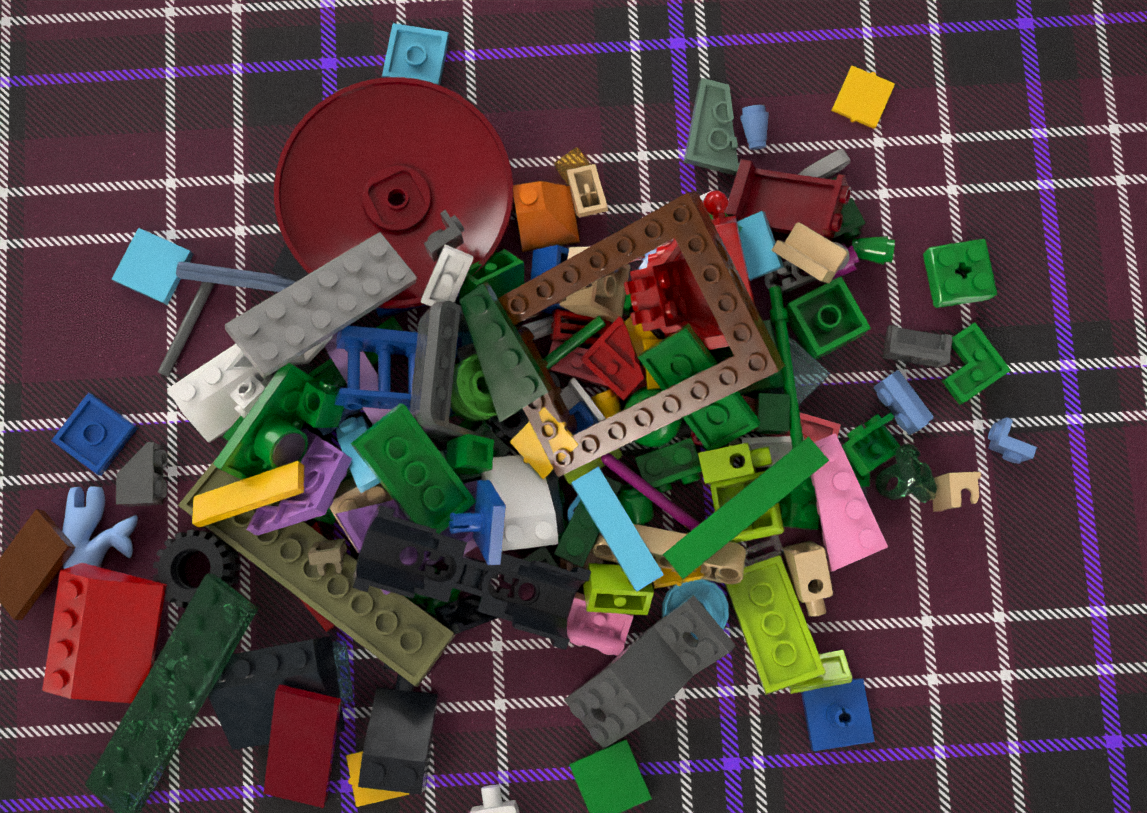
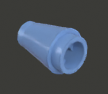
[740,105,769,150]

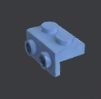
[873,370,933,435]

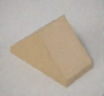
[567,164,608,217]

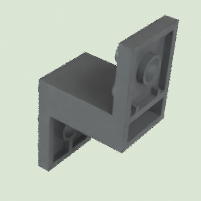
[564,595,736,749]

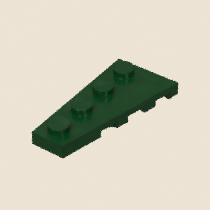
[459,282,553,422]

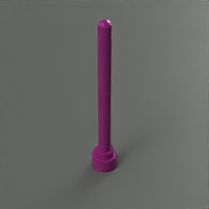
[601,453,700,531]

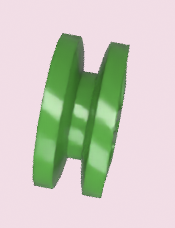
[450,354,497,422]

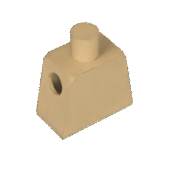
[782,541,833,616]

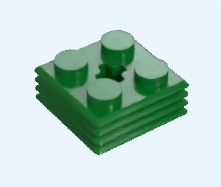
[923,239,997,308]

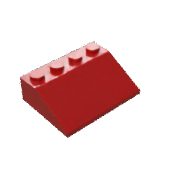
[42,563,166,704]

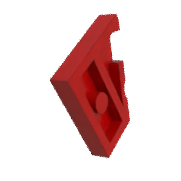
[580,316,645,400]

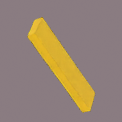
[192,461,304,528]

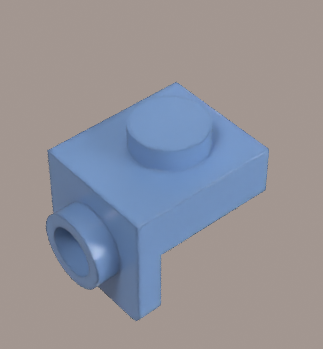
[988,417,1037,464]

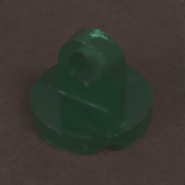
[876,443,937,503]

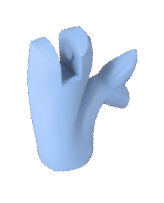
[62,486,138,569]

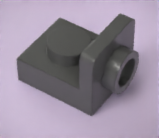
[424,210,464,262]

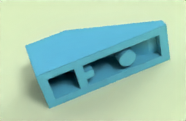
[336,415,380,493]

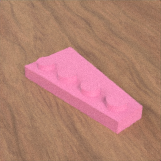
[811,433,888,572]

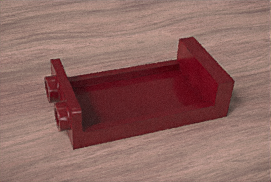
[725,159,851,242]

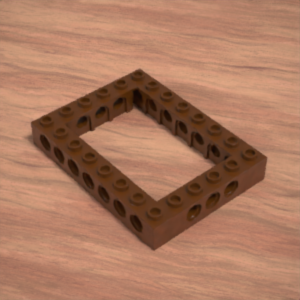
[498,192,785,477]

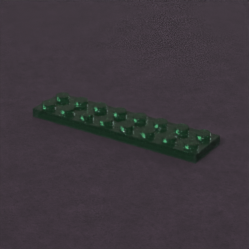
[85,574,258,813]

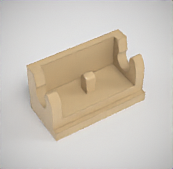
[931,472,981,512]

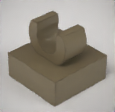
[308,538,347,576]

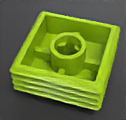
[710,471,784,543]

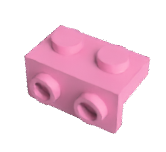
[567,592,634,656]

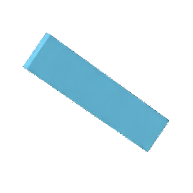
[571,467,664,592]

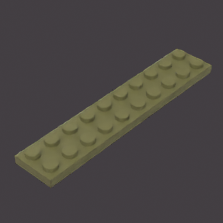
[178,458,456,687]

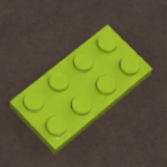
[724,555,826,695]

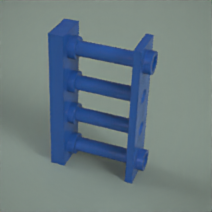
[335,325,462,416]

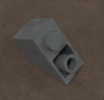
[116,442,167,507]

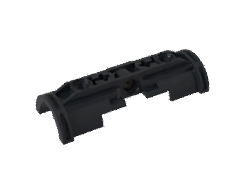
[353,505,591,650]

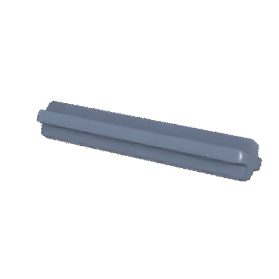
[176,262,295,292]

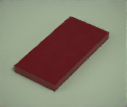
[263,684,342,808]

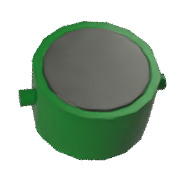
[254,418,308,469]

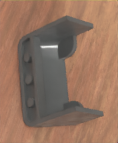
[410,301,485,443]

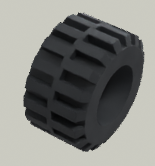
[153,530,241,608]

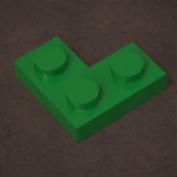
[942,322,1011,405]

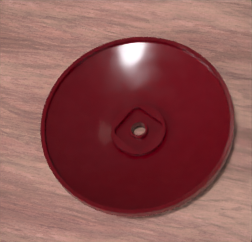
[274,77,513,309]

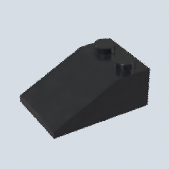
[358,687,438,795]

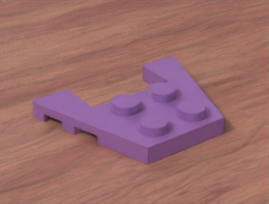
[246,427,352,535]

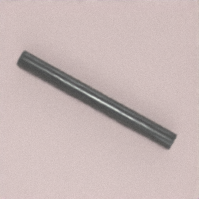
[157,282,215,377]

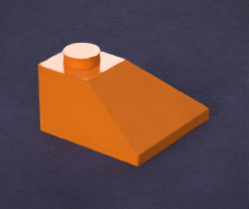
[513,181,580,252]

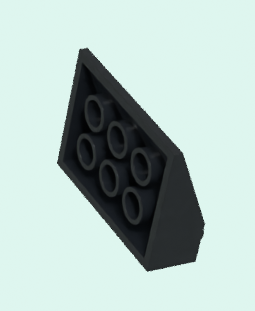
[202,636,345,750]

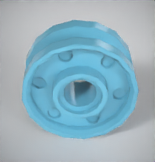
[662,579,729,640]

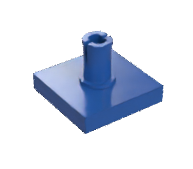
[449,480,506,565]
[801,678,875,751]

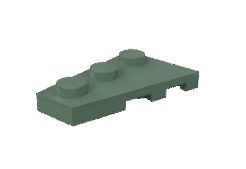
[683,78,740,176]

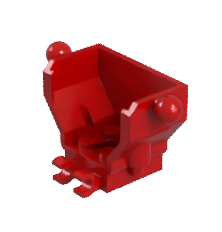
[623,190,755,350]

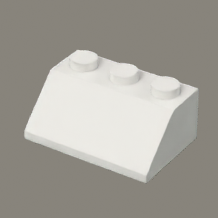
[167,344,274,443]

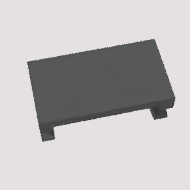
[883,325,952,368]

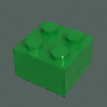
[785,276,871,363]

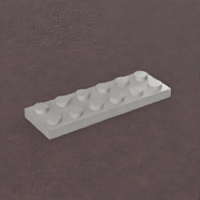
[225,232,417,379]

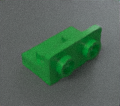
[634,438,702,493]

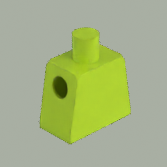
[698,443,773,485]

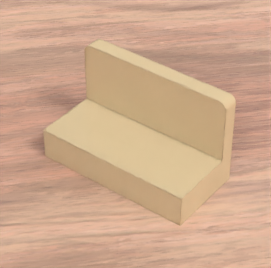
[771,222,848,283]

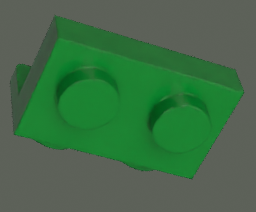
[842,413,903,477]
[778,476,819,530]

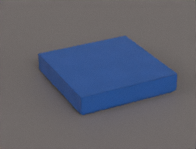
[51,392,138,476]

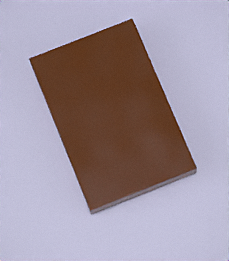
[0,509,76,620]

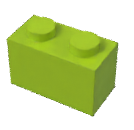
[583,563,654,615]

